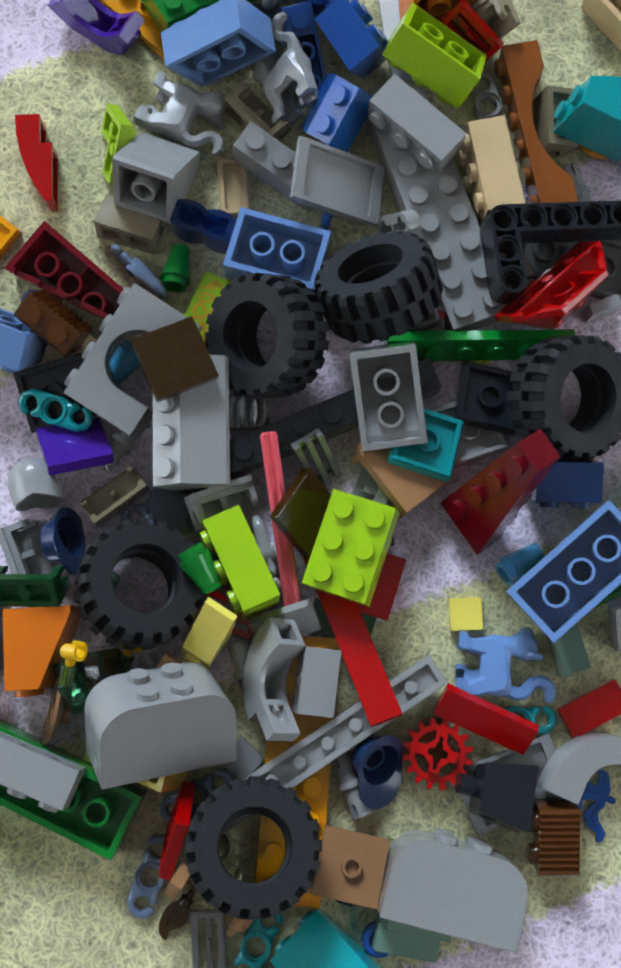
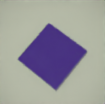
[36,417,114,476]

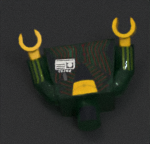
[52,640,142,715]

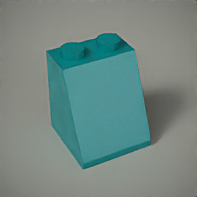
[553,75,621,162]
[270,909,382,968]

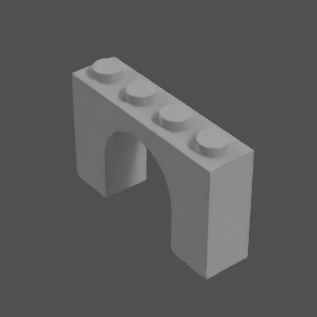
[64,283,203,436]

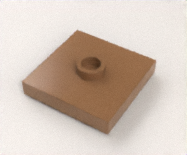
[310,824,391,909]

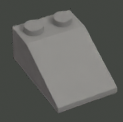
[349,341,428,452]

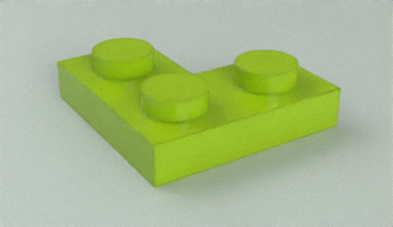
[101,103,135,185]

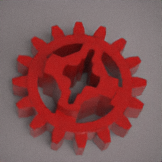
[402,717,474,791]

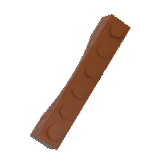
[495,40,578,221]

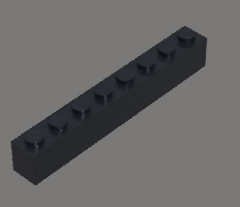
[209,358,442,488]

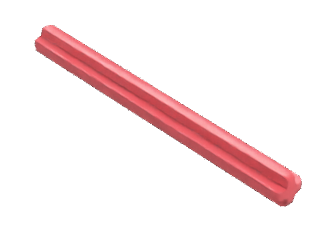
[260,431,301,607]

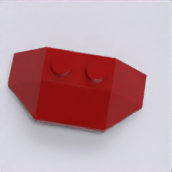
[494,241,609,330]

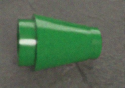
[160,244,190,293]
[178,542,222,595]

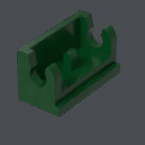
[0,566,71,607]

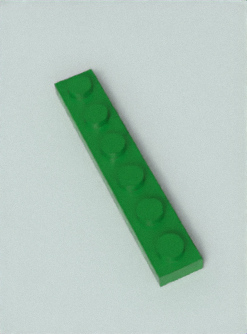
[385,329,576,362]

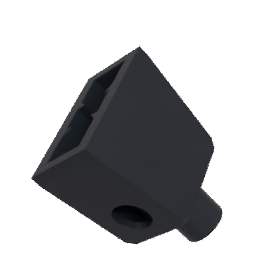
[455,763,539,832]

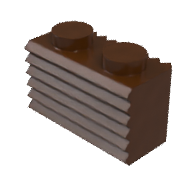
[14,289,93,356]
[527,799,581,876]

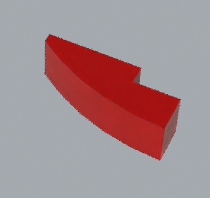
[15,114,58,212]

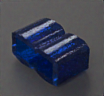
[170,199,236,254]

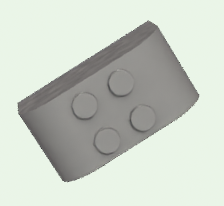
[84,662,237,790]
[377,828,528,953]

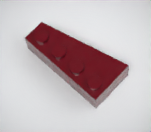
[440,429,561,555]

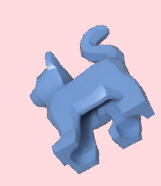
[455,628,556,703]

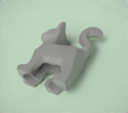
[252,12,319,125]
[134,71,226,157]

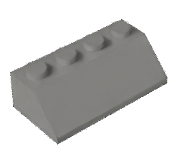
[153,355,230,491]

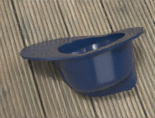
[40,507,86,576]
[351,734,403,809]

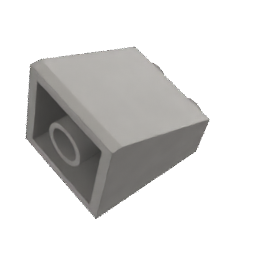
[112,133,200,224]

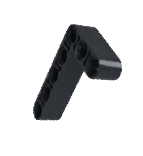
[480,201,621,304]

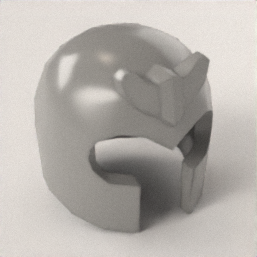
[7,458,64,511]

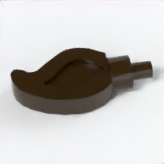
[159,889,196,940]

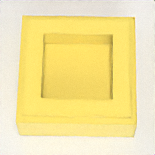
[448,597,483,631]

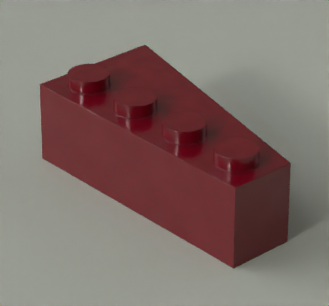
[4,221,123,320]

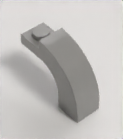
[243,617,306,741]
[536,732,621,805]

